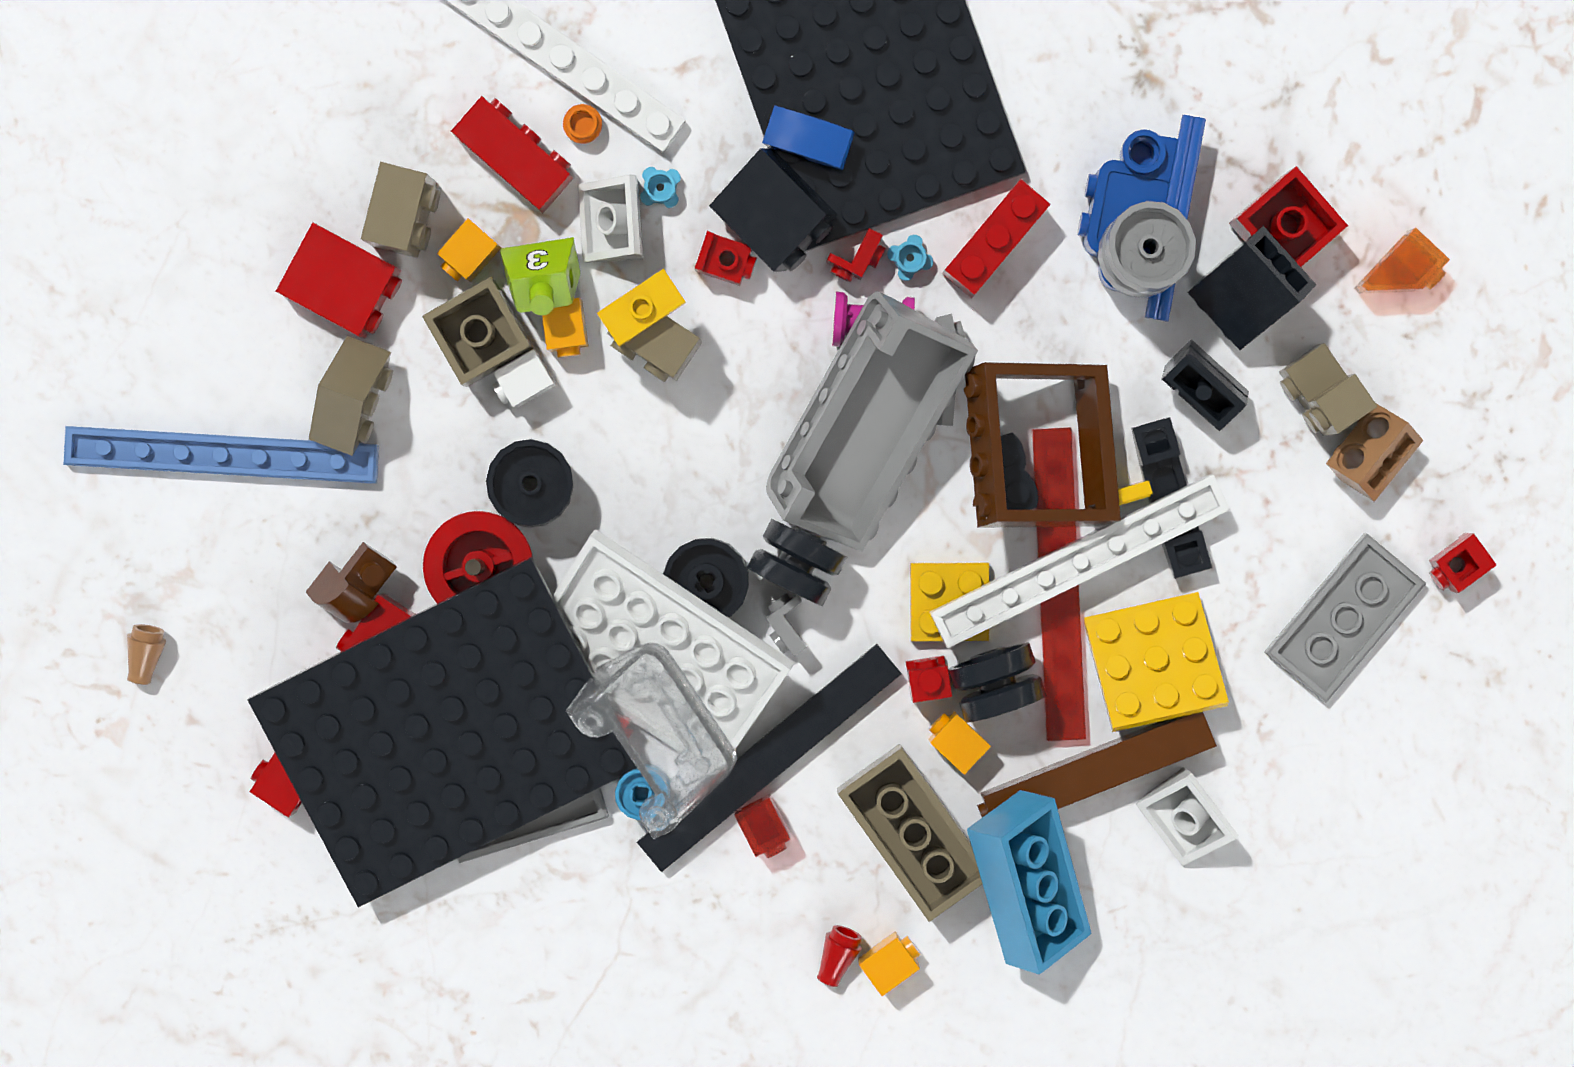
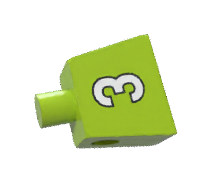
[500,237,580,315]

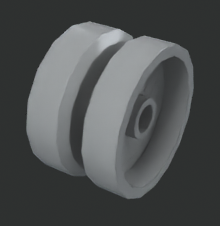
[1098,201,1196,298]

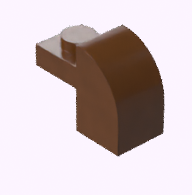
[306,542,397,623]

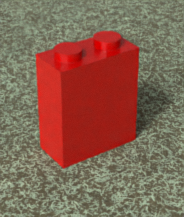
[275,222,402,339]

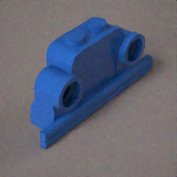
[1077,115,1206,322]

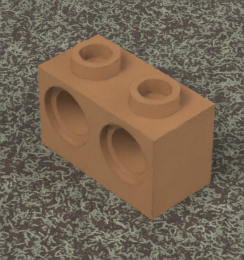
[1326,403,1424,502]

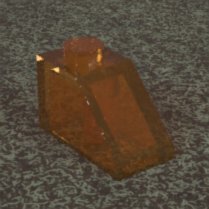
[1354,227,1450,294]

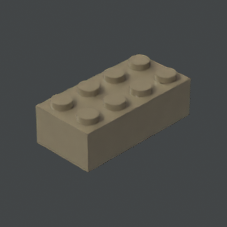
[837,744,982,922]

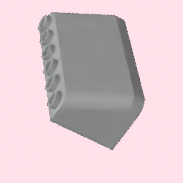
[766,292,978,552]

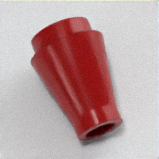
[817,925,862,987]

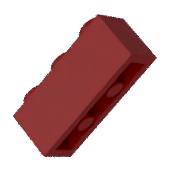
[451,96,573,214]
[942,179,1051,299]

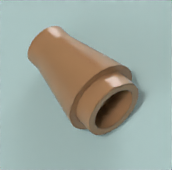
[127,624,166,685]

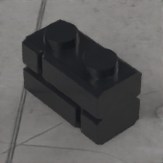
[1161,339,1249,431]

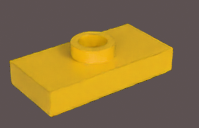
[597,268,686,347]

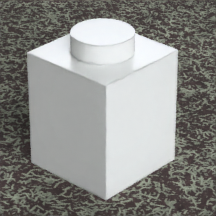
[492,349,557,408]

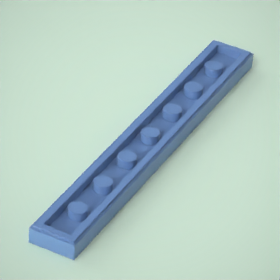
[63,426,379,484]

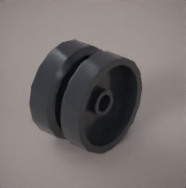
[486,439,574,528]
[747,519,848,607]
[663,538,749,618]
[948,642,1047,723]

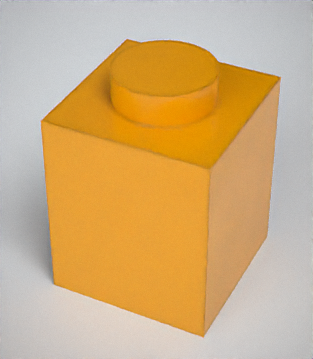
[437,218,502,282]
[542,297,589,358]
[928,711,991,775]
[858,931,921,996]

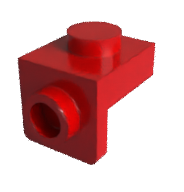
[826,228,886,282]

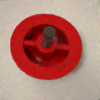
[423,511,533,603]

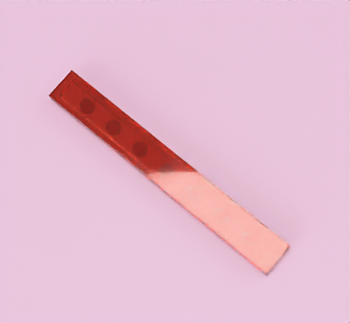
[1031,427,1086,741]

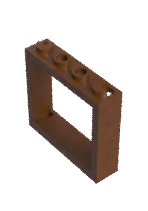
[963,362,1121,528]

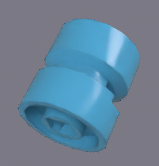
[615,764,669,820]

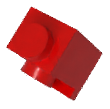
[695,231,757,286]
[1429,533,1497,593]
[905,655,952,703]

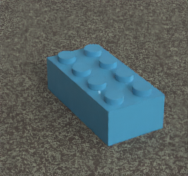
[967,790,1092,975]

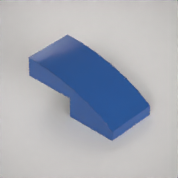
[762,106,855,170]

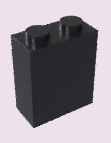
[709,148,838,272]
[1187,226,1316,350]

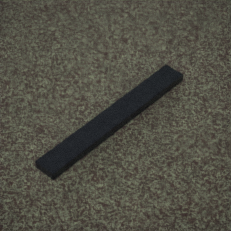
[637,643,902,872]

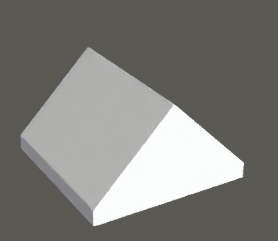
[578,174,644,263]
[1136,767,1239,866]

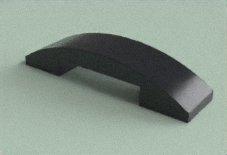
[1131,417,1212,579]

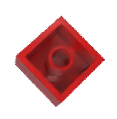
[1229,166,1348,267]

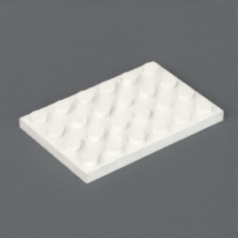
[553,529,795,779]

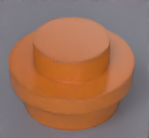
[563,104,602,144]

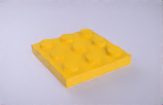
[1084,592,1229,732]

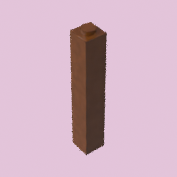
[977,712,1217,818]

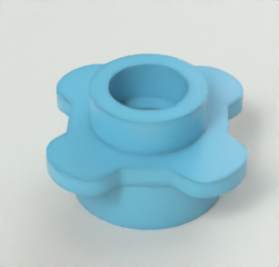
[640,167,681,208]
[887,235,933,281]

